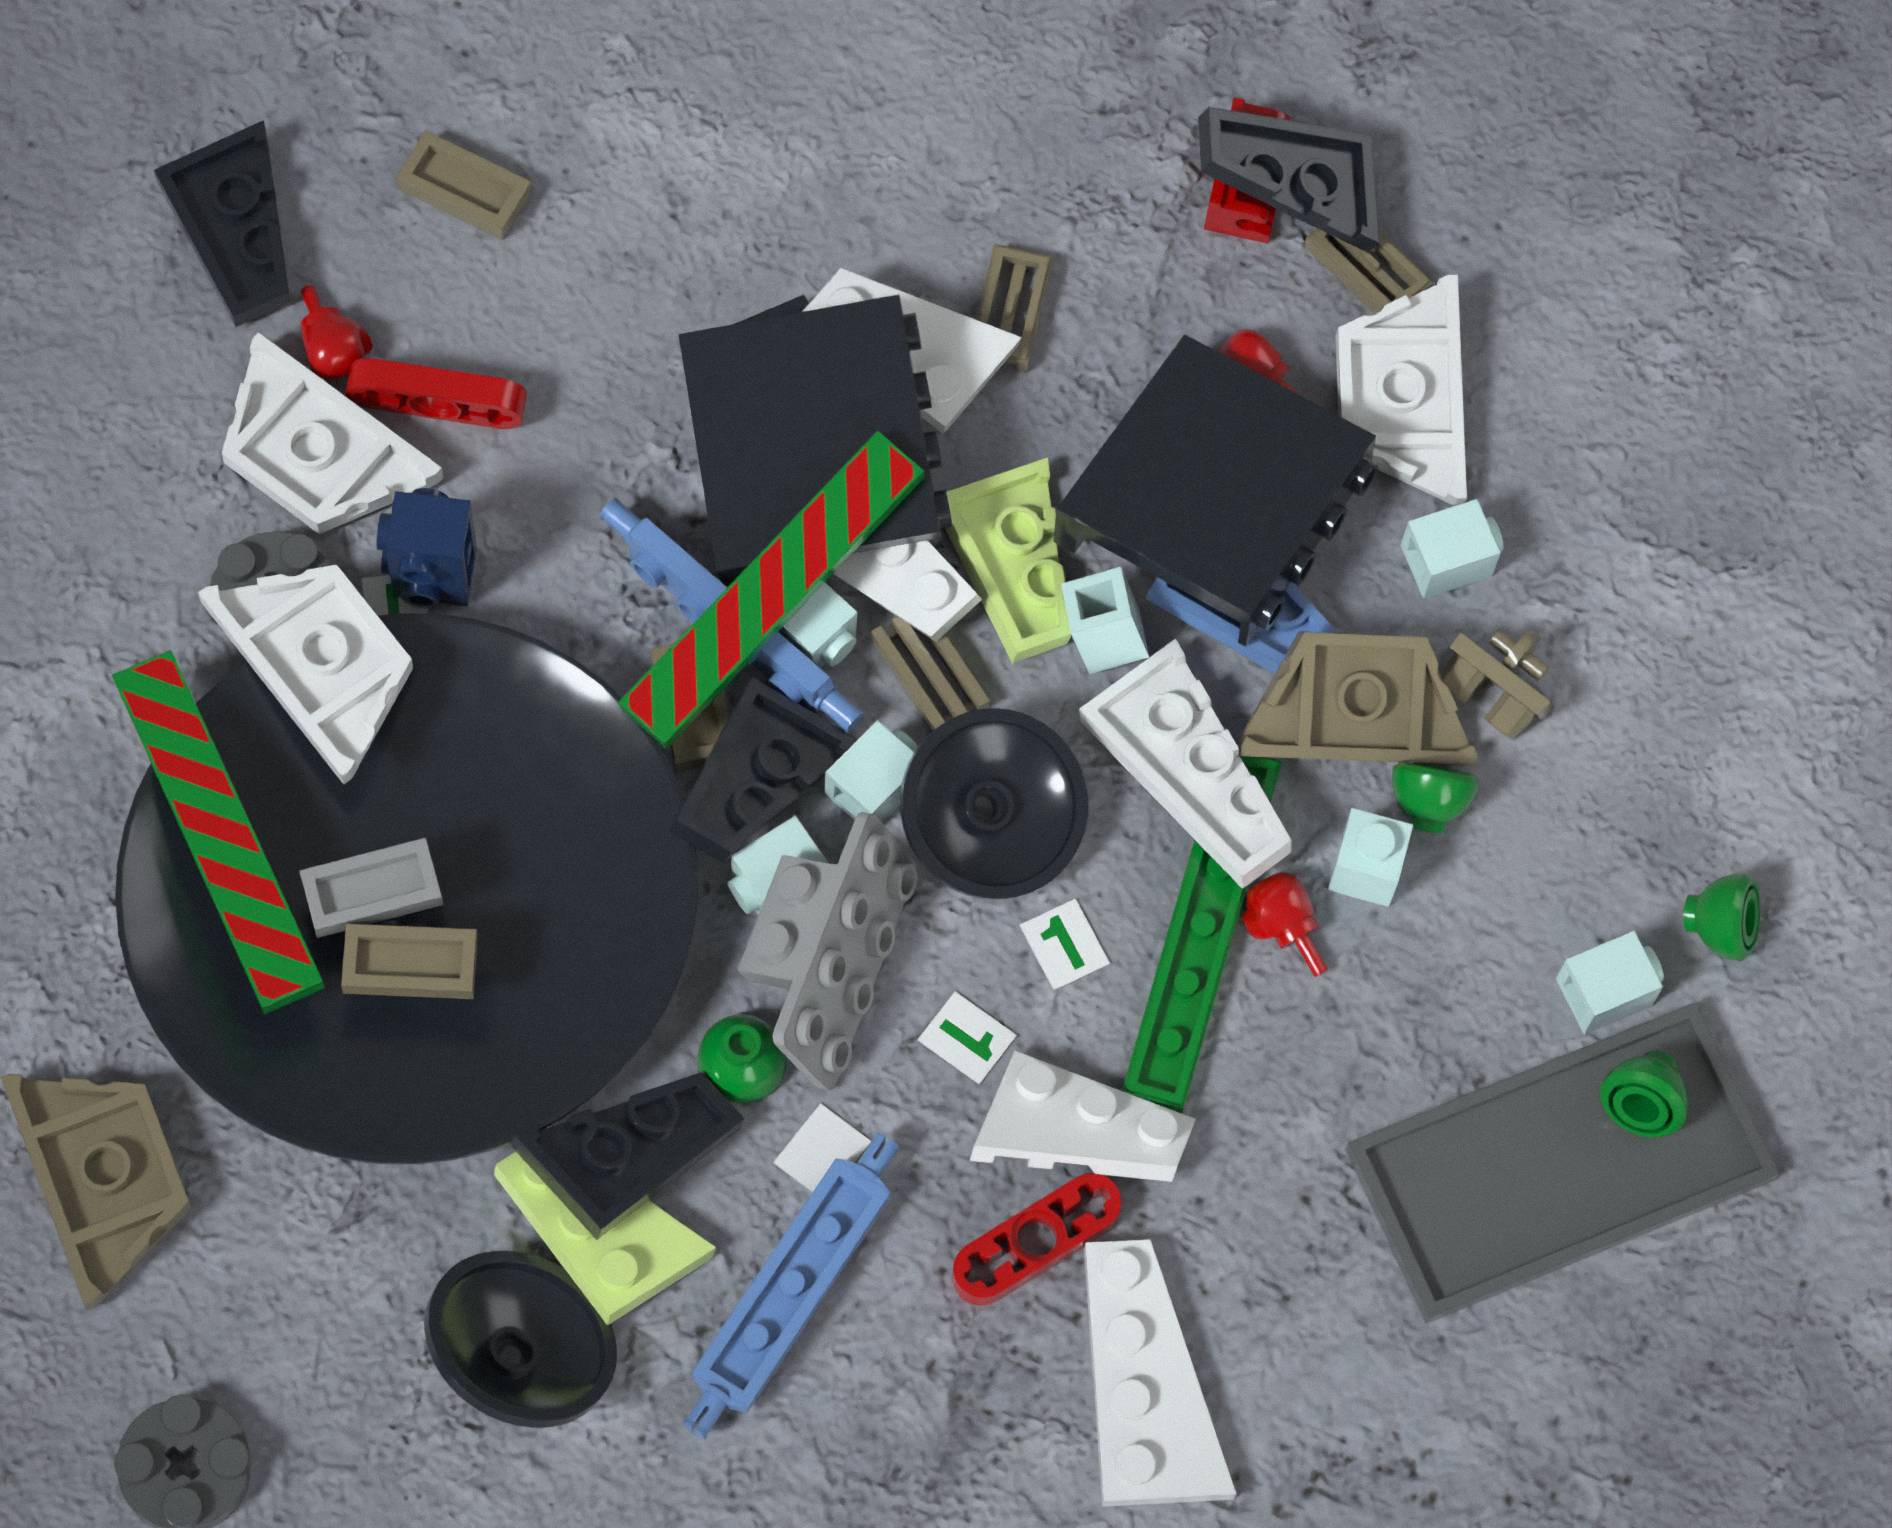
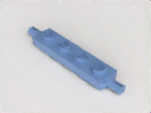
[600,498,864,733]
[682,1133,899,1440]

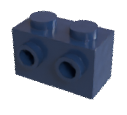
[376,488,477,608]

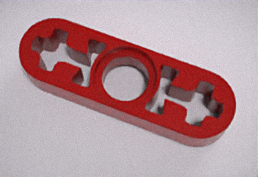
[345,358,528,429]
[952,1173,1121,1306]

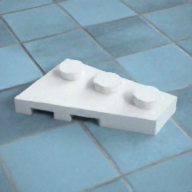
[802,268,1022,434]
[970,1051,1196,1182]

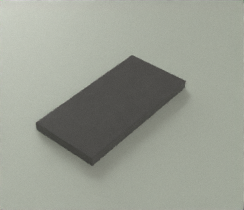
[1345,1003,1780,1324]

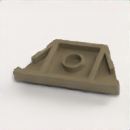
[1236,631,1478,765]
[1,1074,191,1311]

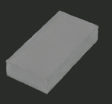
[300,838,443,938]

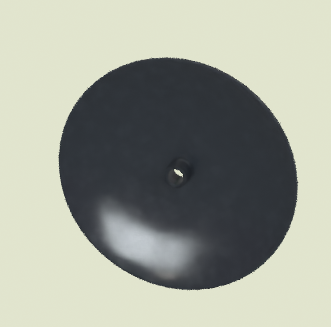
[115,613,698,1164]

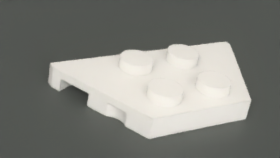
[1335,275,1467,506]
[222,332,443,534]
[198,565,413,784]

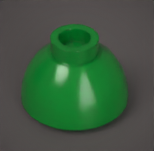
[1392,762,1480,834]
[1683,873,1761,962]
[697,1014,787,1103]
[1599,1051,1689,1138]

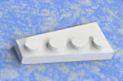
[833,540,982,642]
[1079,639,1291,889]
[1084,1239,1236,1506]

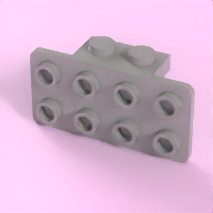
[737,812,917,1090]

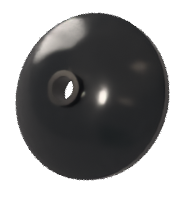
[900,708,1088,900]
[424,1250,617,1428]

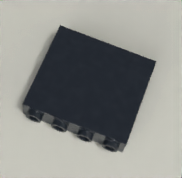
[678,294,952,587]
[1053,334,1378,647]

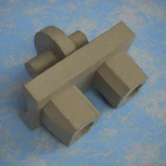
[1441,629,1554,740]

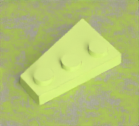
[945,457,1071,664]
[494,1152,716,1326]

